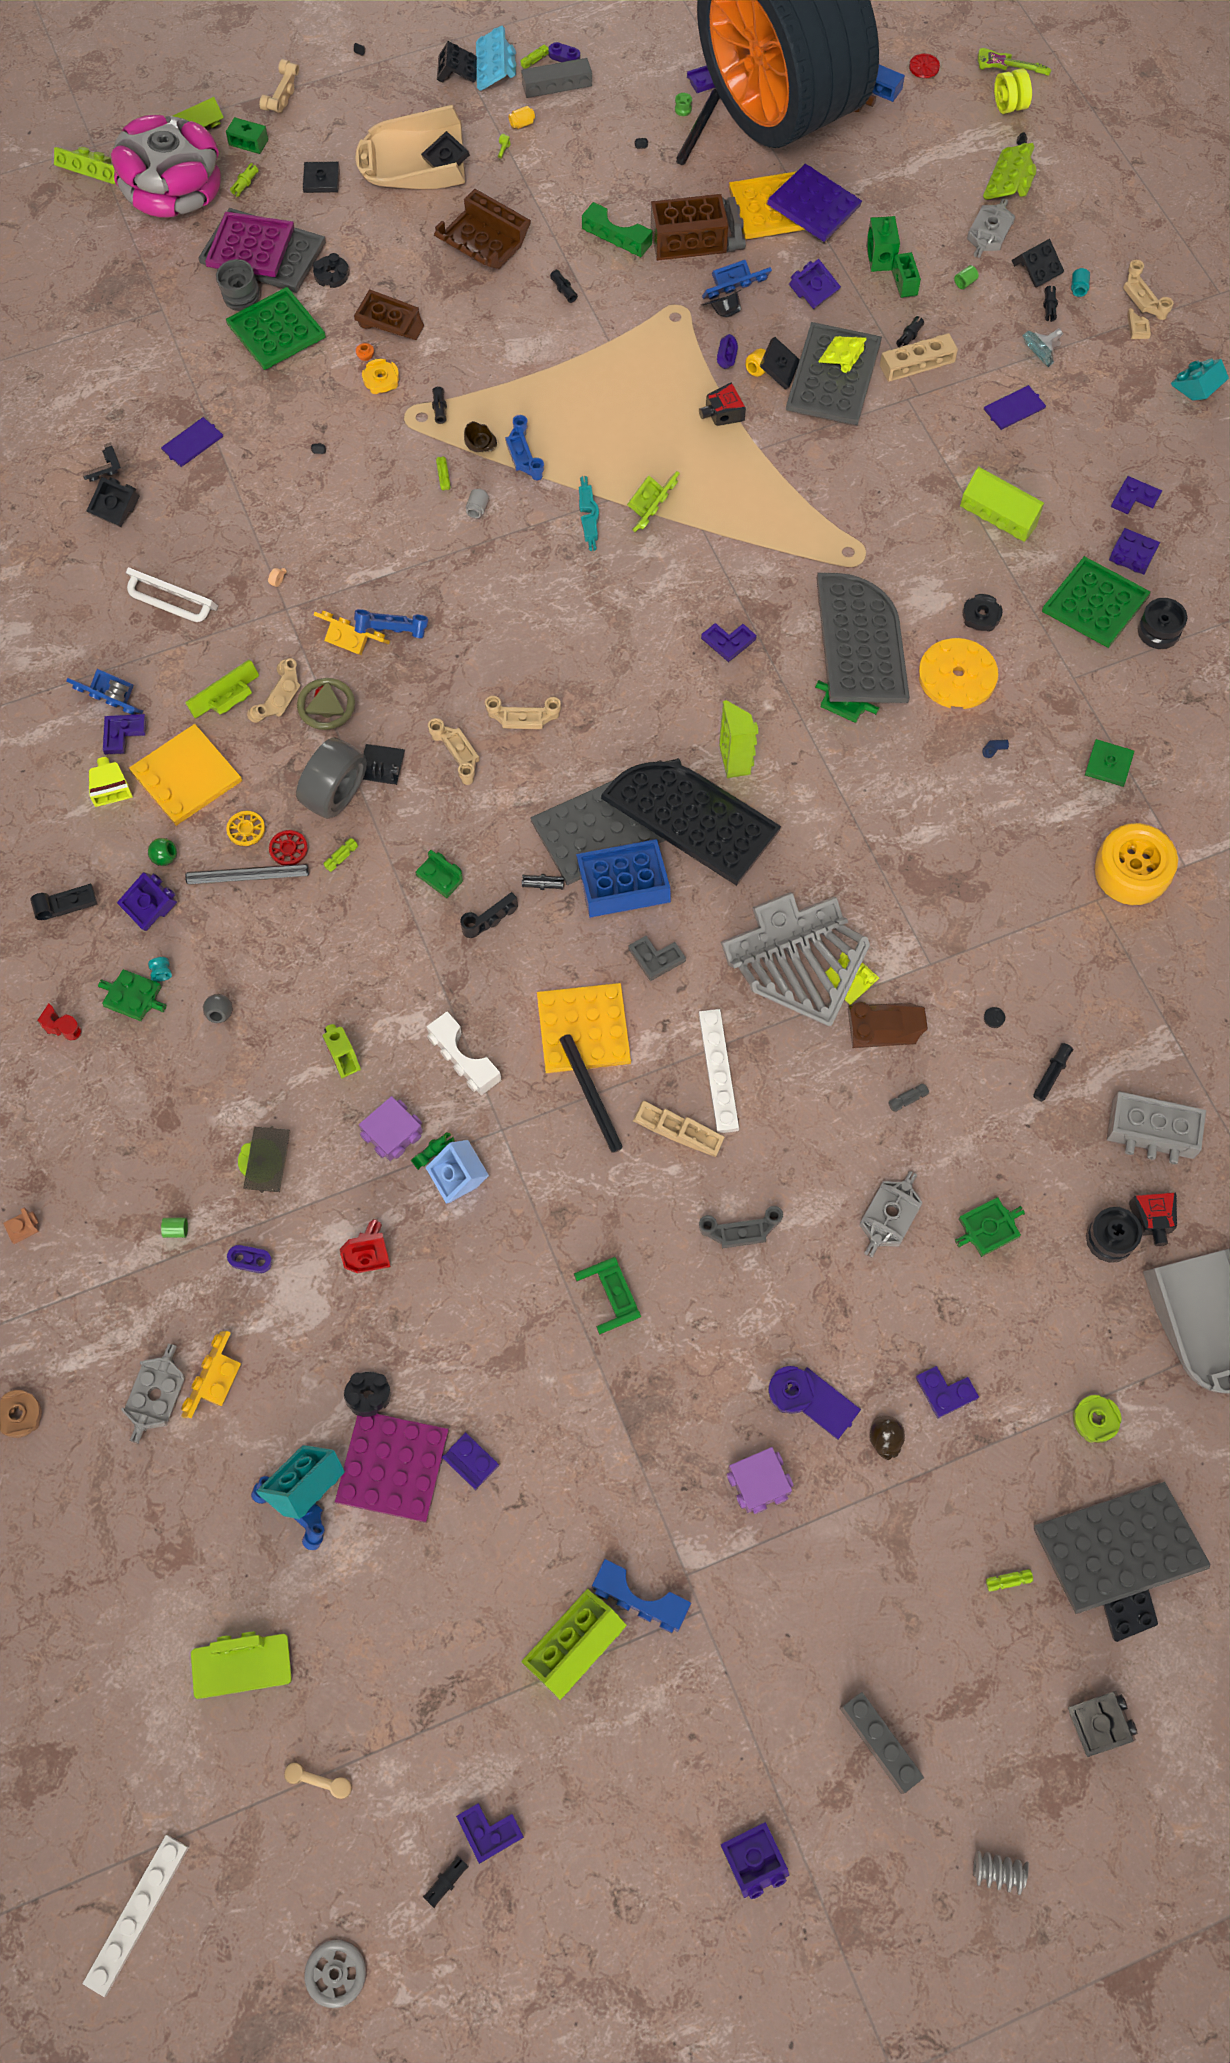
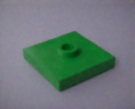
[1084,739,1135,787]

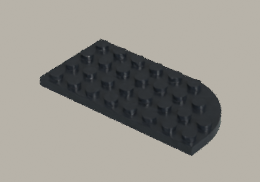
[601,762,781,886]

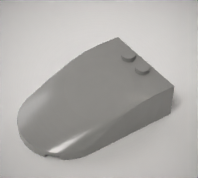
[1143,1249,1230,1394]

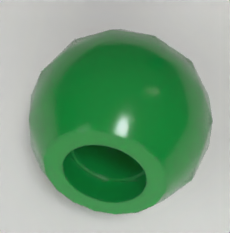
[148,838,177,866]

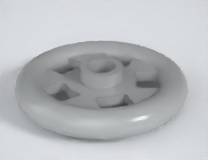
[304,1940,366,2008]

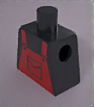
[699,382,746,426]
[1129,1193,1177,1246]

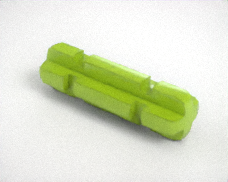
[520,44,549,69]
[436,456,451,491]
[323,838,358,872]
[986,1569,1033,1592]

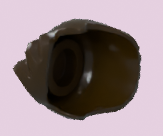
[464,421,497,452]
[869,1416,905,1460]

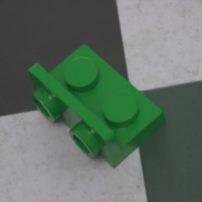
[415,850,463,898]

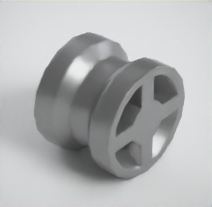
[105,679,129,702]

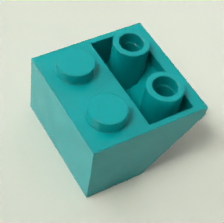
[1171,358,1229,401]

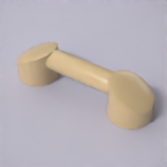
[284,1763,352,1799]

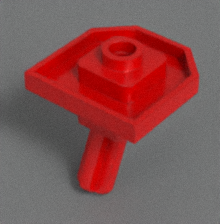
[340,1219,391,1273]

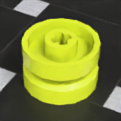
[994,68,1032,114]

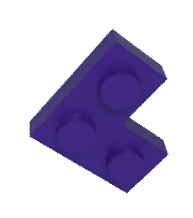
[1111,476,1162,514]
[701,623,757,663]
[103,714,146,755]
[915,1366,979,1419]
[456,1803,524,1864]

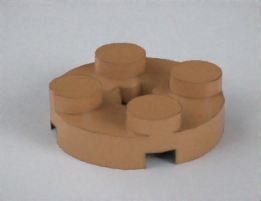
[0,1390,42,1438]

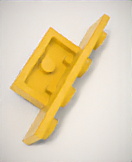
[314,610,390,655]
[181,1331,241,1418]

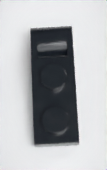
[30,883,98,920]
[460,892,518,938]

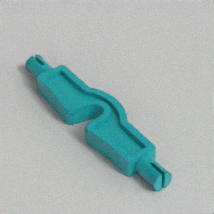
[579,476,599,551]

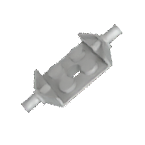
[967,198,1015,258]
[860,1171,922,1257]
[121,1343,185,1444]

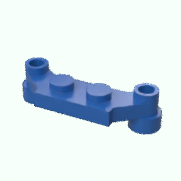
[505,415,544,481]
[354,609,428,638]
[251,1476,325,1550]

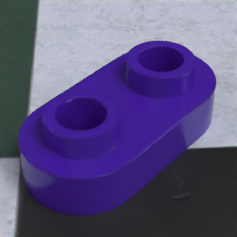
[548,42,580,62]
[717,334,738,369]
[227,1245,272,1273]

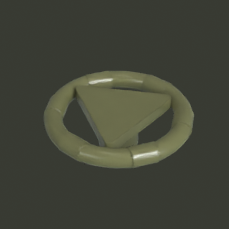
[297,678,355,730]

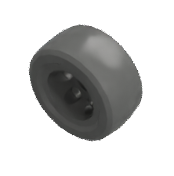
[296,737,367,819]

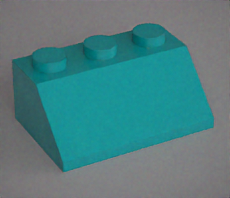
[256,1445,345,1519]

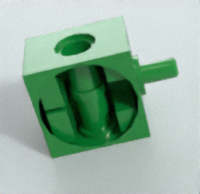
[866,216,900,272]

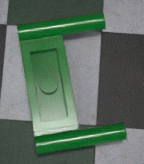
[573,1257,641,1335]

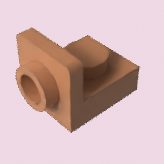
[3,1207,39,1244]

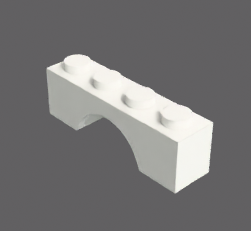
[427,1012,501,1096]

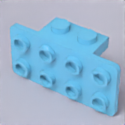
[476,26,517,91]

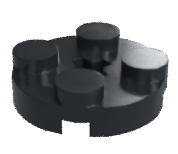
[313,253,349,288]
[962,594,1003,631]
[344,1372,391,1417]

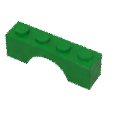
[582,202,653,257]

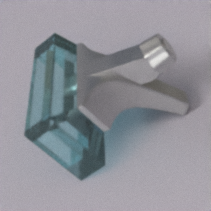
[1023,328,1063,367]

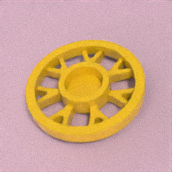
[226,811,265,846]

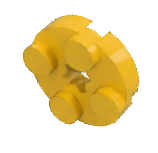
[362,359,399,394]

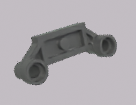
[722,197,746,252]
[699,1206,783,1249]

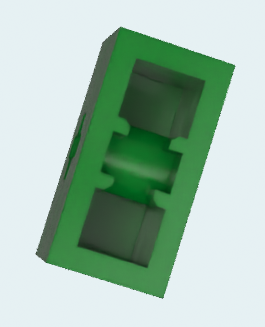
[226,117,268,154]
[892,252,921,298]

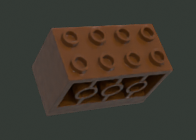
[650,194,728,261]

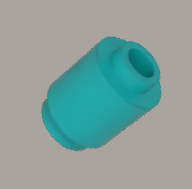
[1071,268,1090,297]

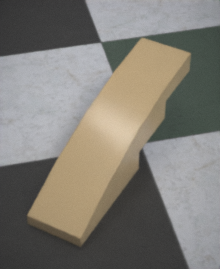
[633,1101,725,1157]

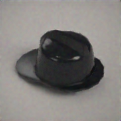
[701,290,741,317]

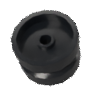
[1138,598,1188,649]
[1086,1207,1142,1263]

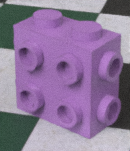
[359,1096,423,1161]
[726,1447,793,1514]

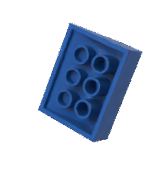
[576,839,671,918]

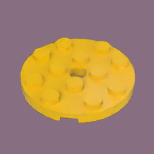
[919,638,998,709]

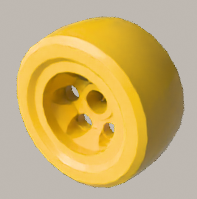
[1094,823,1178,905]

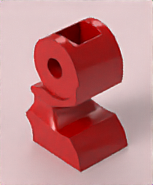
[37,1003,82,1041]

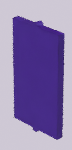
[984,385,1046,430]
[161,417,223,467]
[787,1368,861,1440]

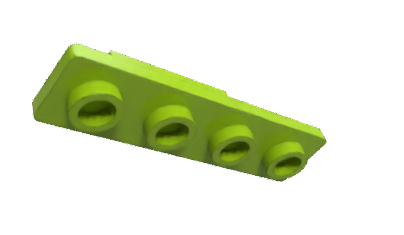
[54,147,116,184]
[627,471,680,532]
[186,660,259,718]

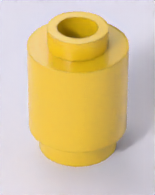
[508,106,535,129]

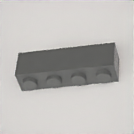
[521,58,592,98]
[840,1692,924,1794]

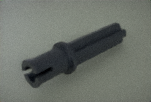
[1033,1043,1074,1102]

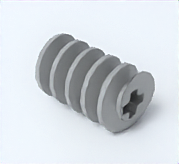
[973,1850,1029,1895]

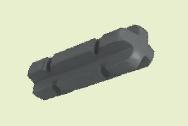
[888,1084,929,1112]

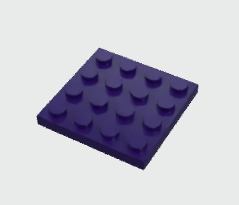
[767,163,862,242]

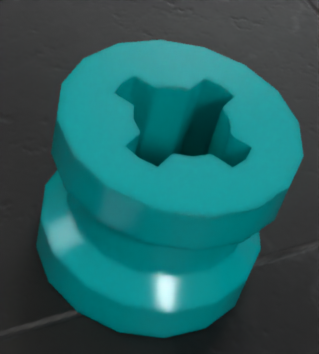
[148,957,172,982]

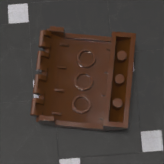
[434,189,531,269]

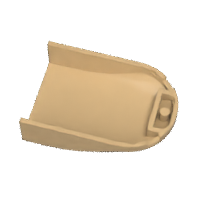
[356,105,465,189]

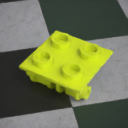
[818,336,866,373]
[825,952,879,1005]

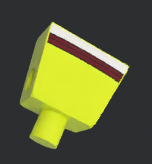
[89,757,133,807]

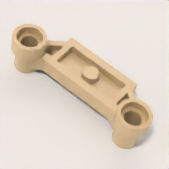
[260,59,299,113]
[1123,260,1174,320]
[247,658,300,723]
[485,696,561,729]
[428,718,479,785]

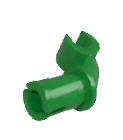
[410,1132,455,1170]

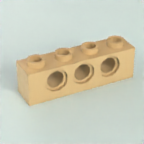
[880,333,958,382]

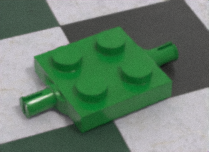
[815,680,880,723]
[98,969,166,1021]
[955,1197,1025,1257]

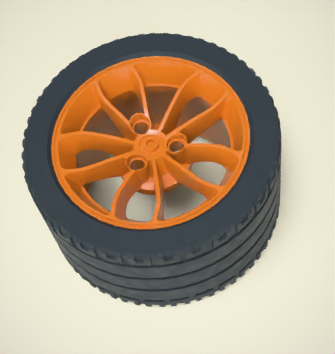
[697,0,879,148]

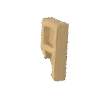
[1127,309,1151,339]

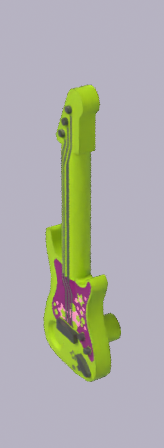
[978,48,1051,76]

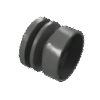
[216,259,260,311]

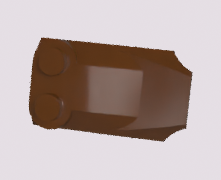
[354,289,424,340]
[847,1002,928,1048]

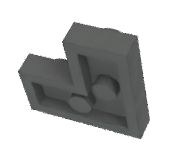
[628,936,686,981]

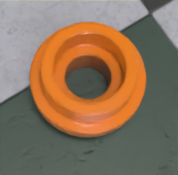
[356,343,374,361]

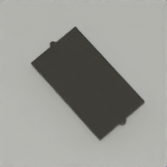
[243,1126,291,1193]

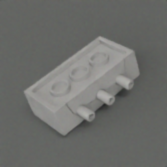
[1107,1091,1206,1164]

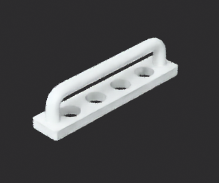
[126,567,218,622]

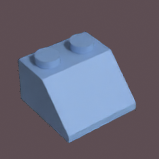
[425,1140,489,1204]

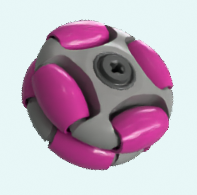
[111,115,221,218]

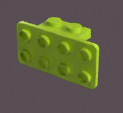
[983,143,1036,200]
[191,1632,292,1699]

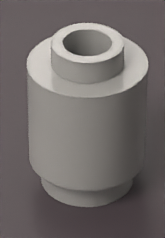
[466,489,489,518]

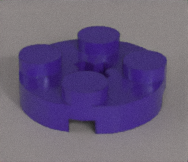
[768,1366,815,1414]

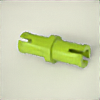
[230,163,259,197]

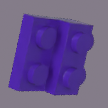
[789,259,841,309]
[1109,528,1160,575]
[117,872,177,931]
[720,1822,790,1899]

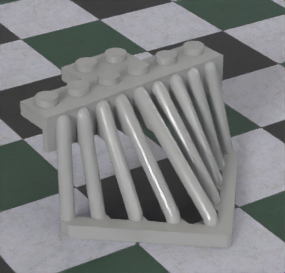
[721,892,870,1026]

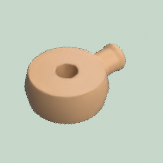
[268,568,287,587]

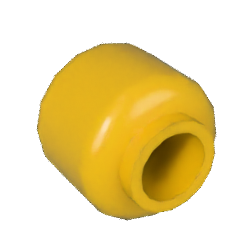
[745,348,766,377]

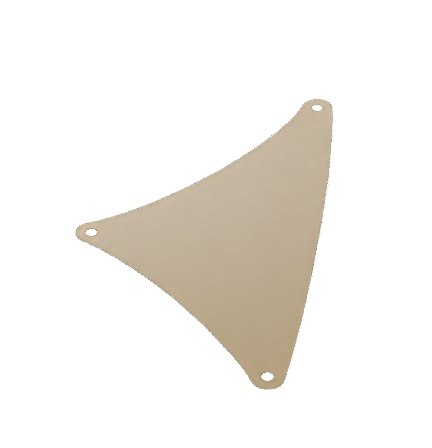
[404,305,866,567]

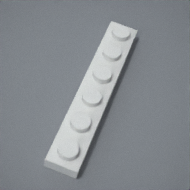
[699,1009,739,1133]
[83,1835,189,1997]

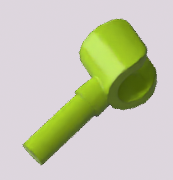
[498,134,511,158]

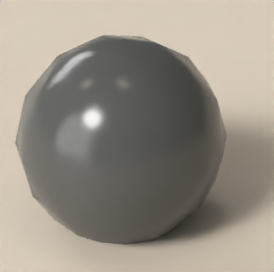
[203,994,233,1023]

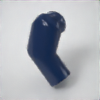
[982,739,1009,758]

